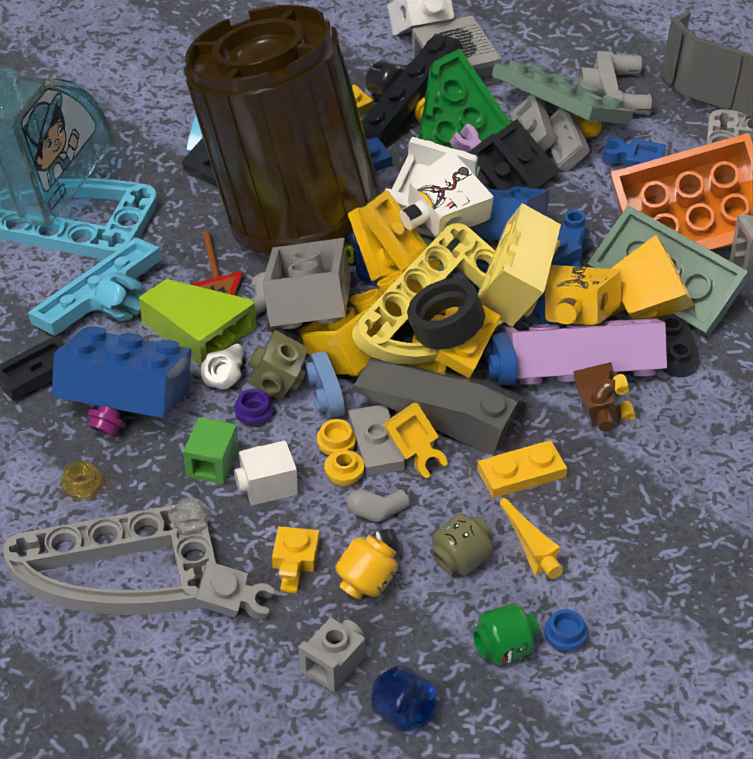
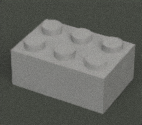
[262,238,351,329]

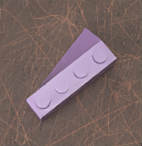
[501,319,667,384]

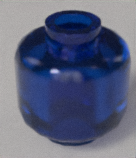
[371,665,437,732]

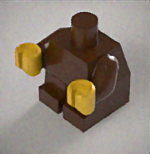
[573,362,636,431]

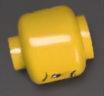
[335,534,398,600]

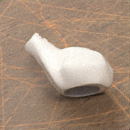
[201,344,244,389]

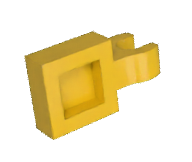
[272,526,320,594]

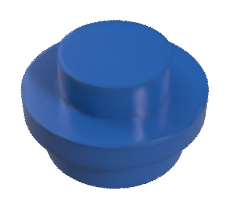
[544,609,588,651]

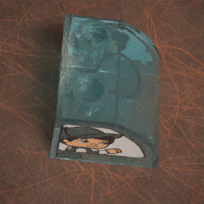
[0,67,115,226]

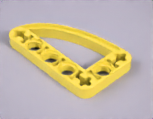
[352,223,505,365]

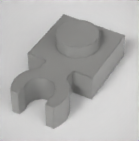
[194,561,275,619]

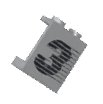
[412,15,501,87]

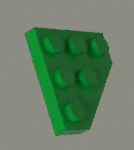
[419,49,511,149]

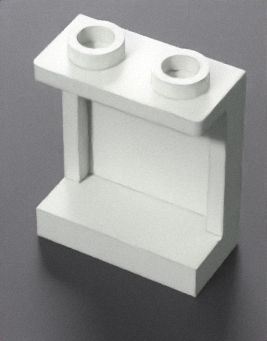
[385,137,478,238]

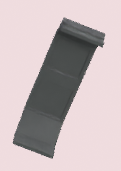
[660,11,753,118]

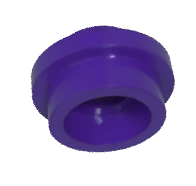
[234,389,273,425]

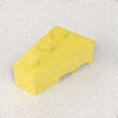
[478,203,561,327]

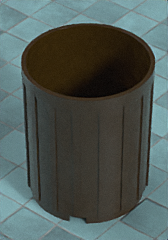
[184,5,381,254]

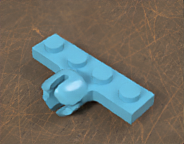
[28,237,163,336]

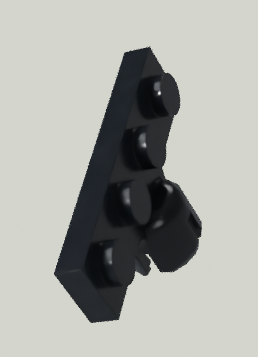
[362,33,463,143]

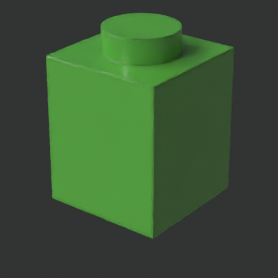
[183,417,239,484]

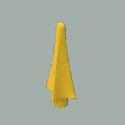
[500,498,563,579]

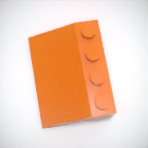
[611,133,753,251]

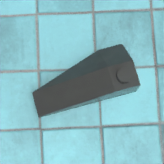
[353,359,525,456]

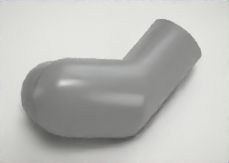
[347,489,410,523]

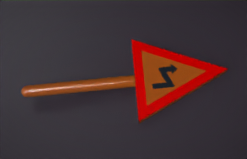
[190,230,243,296]

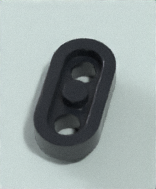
[657,315,699,378]

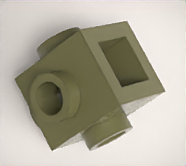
[247,330,308,401]

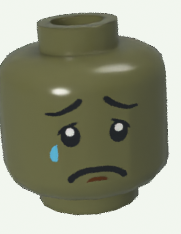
[430,514,493,576]

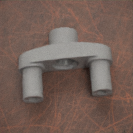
[577,51,652,116]

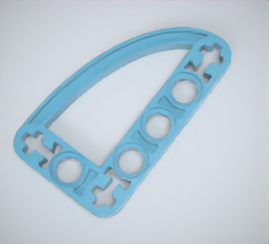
[0,178,158,260]

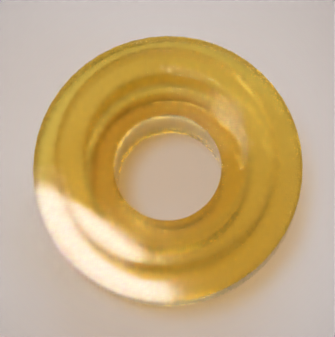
[61,461,102,499]

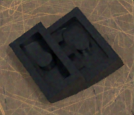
[467,119,560,191]

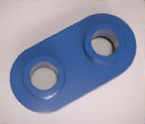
[482,332,517,386]

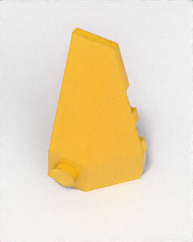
[298,258,441,377]

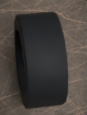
[407,278,485,350]

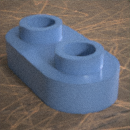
[304,351,345,419]

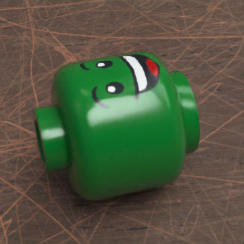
[472,603,540,666]

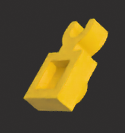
[382,403,448,478]

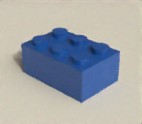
[52,326,192,418]

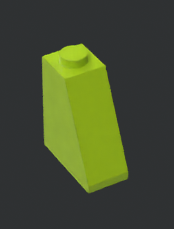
[139,279,257,366]

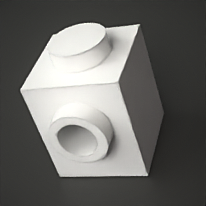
[234,440,298,506]

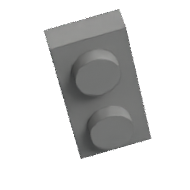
[510,94,556,152]

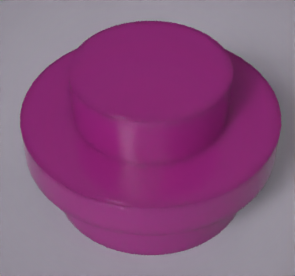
[87,406,126,437]

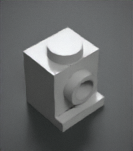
[298,617,366,692]

